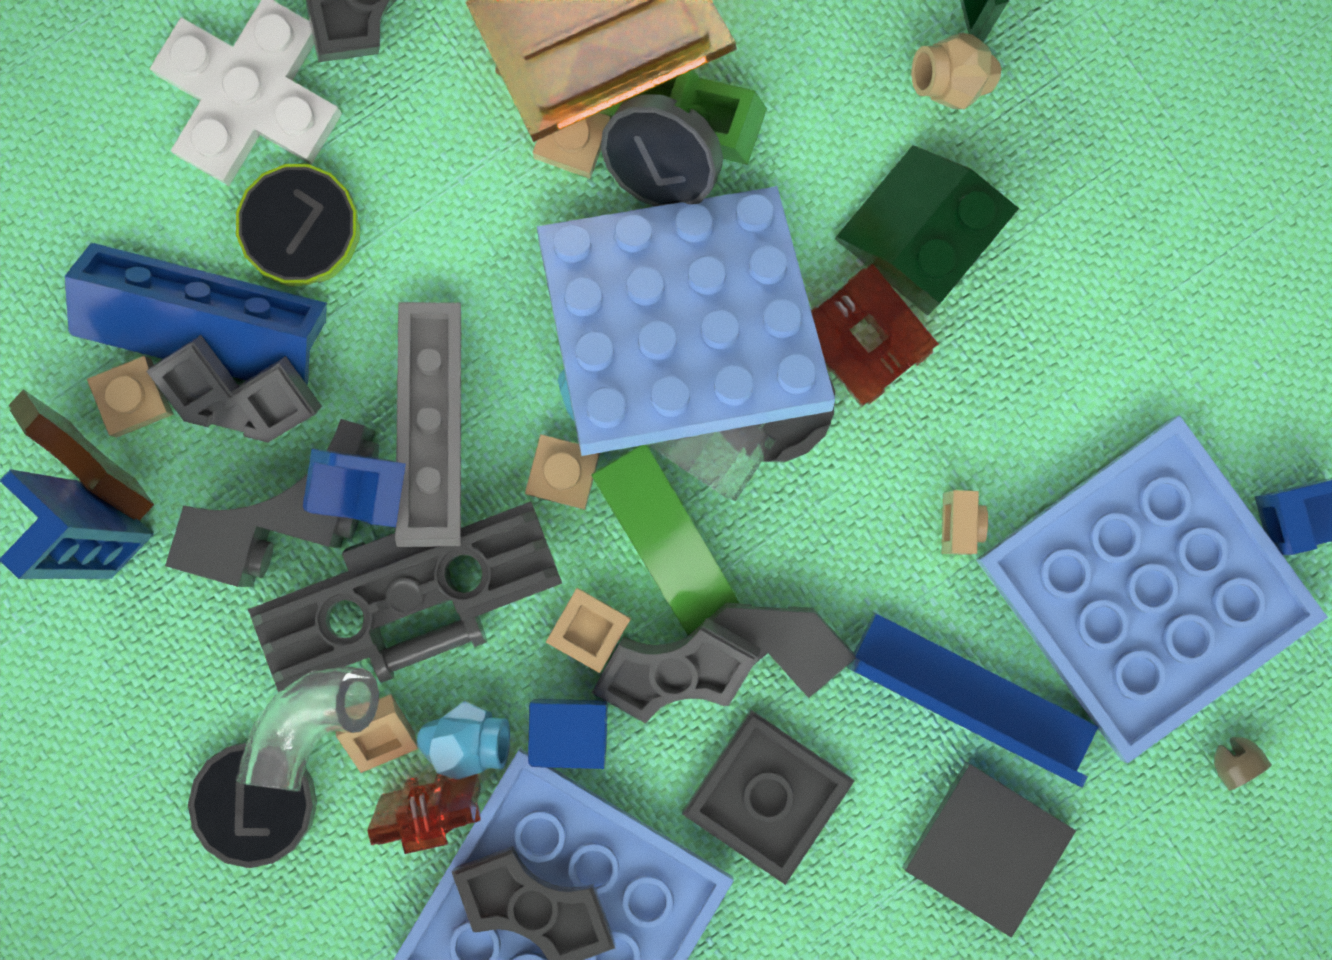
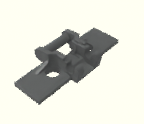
[248,501,563,692]

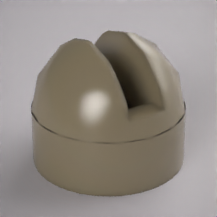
[1214,737,1272,791]

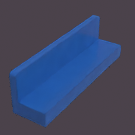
[64,242,327,385]
[0,469,154,579]
[846,613,1098,788]

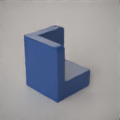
[303,448,406,527]
[1255,478,1332,555]
[528,699,608,769]

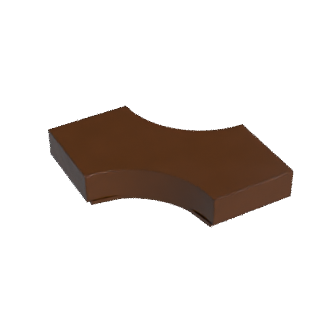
[8,389,154,521]

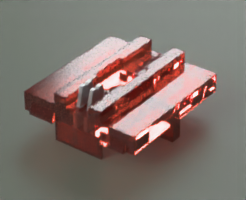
[811,264,939,407]
[367,773,481,854]

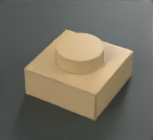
[532,97,610,179]
[87,356,174,438]
[525,434,600,510]
[941,490,988,555]
[546,588,631,673]
[333,694,418,773]

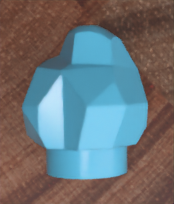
[417,701,510,780]

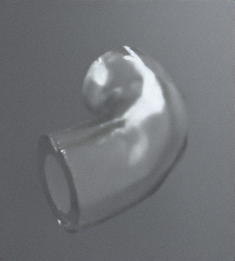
[236,667,379,792]

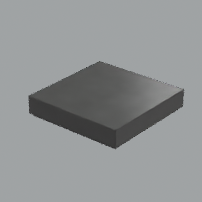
[682,709,854,885]
[902,762,1076,938]

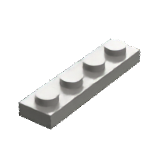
[395,302,461,547]

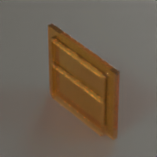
[465,0,737,142]

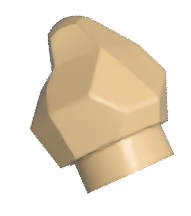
[911,33,1001,109]

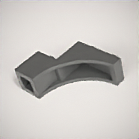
[165,419,379,587]

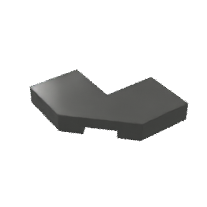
[146,335,322,443]
[688,603,856,698]

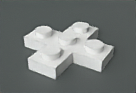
[150,0,342,186]

